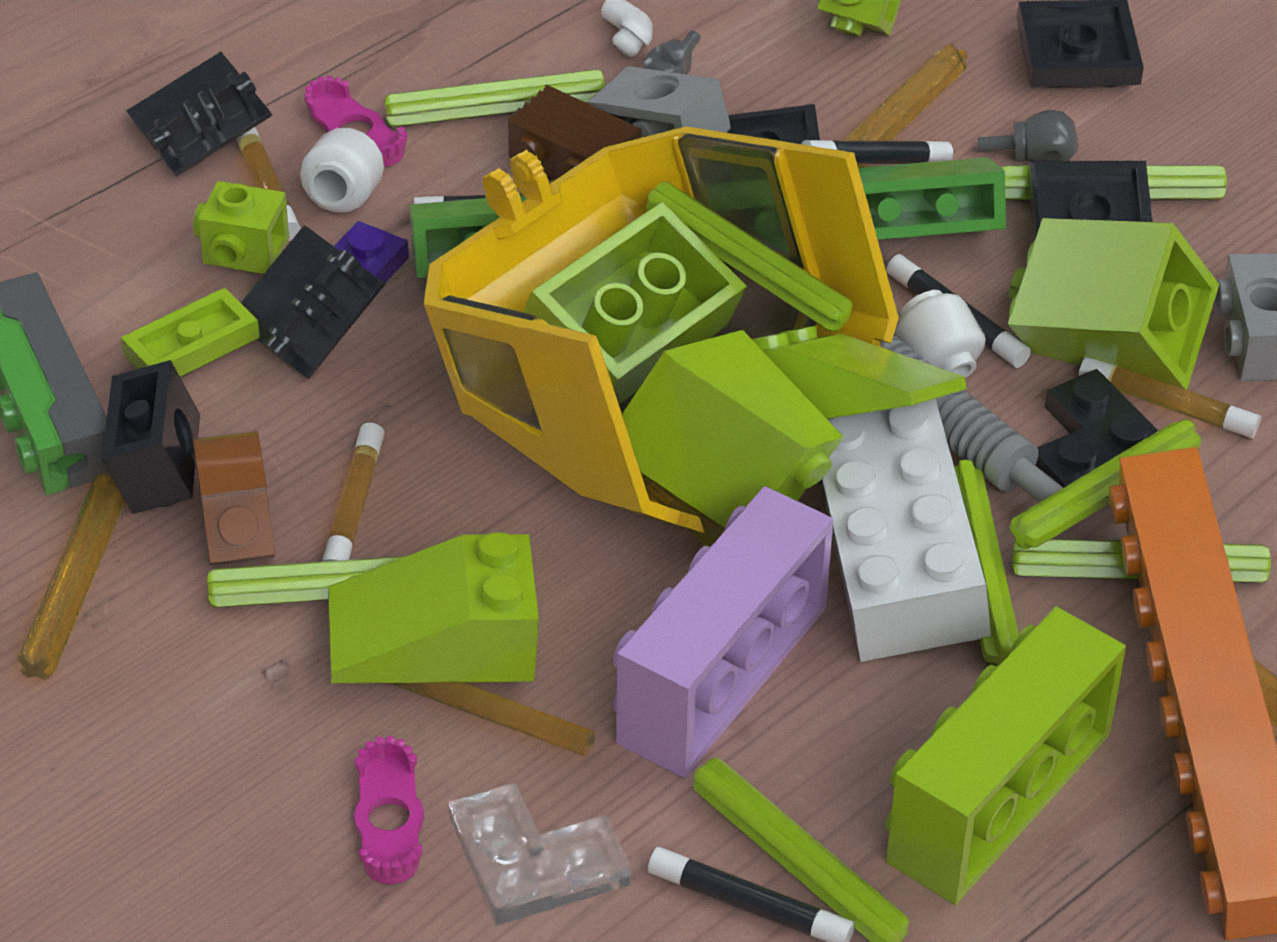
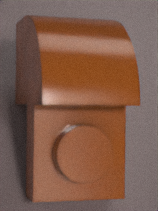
[193,431,275,565]

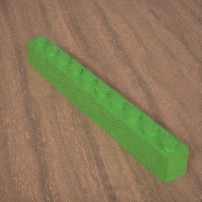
[408,157,1006,278]

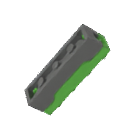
[0,272,111,496]

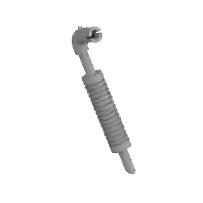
[794,308,1063,502]

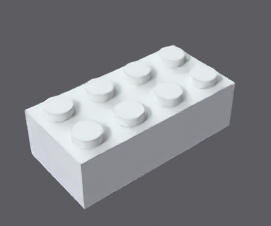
[819,398,991,662]

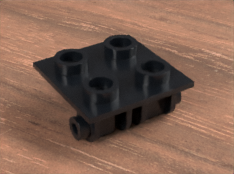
[126,51,273,177]
[241,225,386,379]

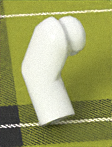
[601,0,653,58]

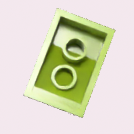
[752,326,967,419]
[328,532,539,683]

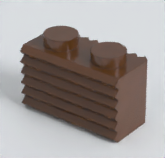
[508,84,642,180]

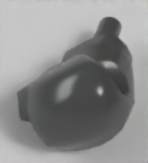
[642,31,701,74]
[978,110,1078,161]

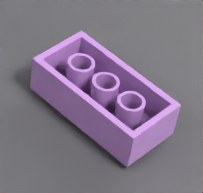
[612,486,833,779]

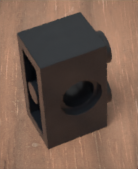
[101,360,200,514]

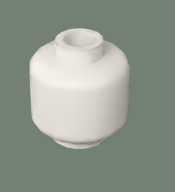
[300,128,384,213]
[895,290,985,378]

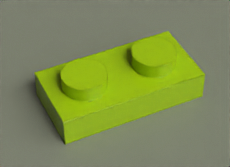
[121,287,260,377]

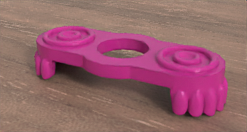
[304,75,407,167]
[354,736,424,885]

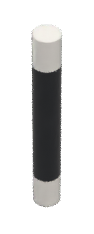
[802,140,953,164]
[886,254,1031,368]
[648,846,855,942]

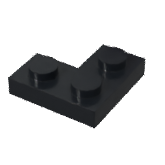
[1035,369,1158,488]

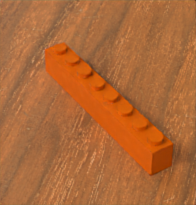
[1109,447,1277,941]

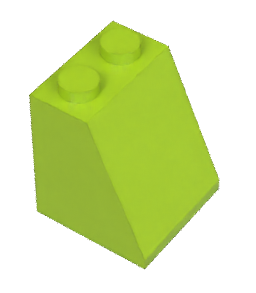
[1008,218,1219,391]
[622,330,844,528]

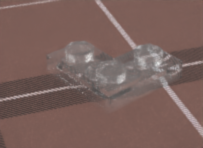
[449,783,631,926]

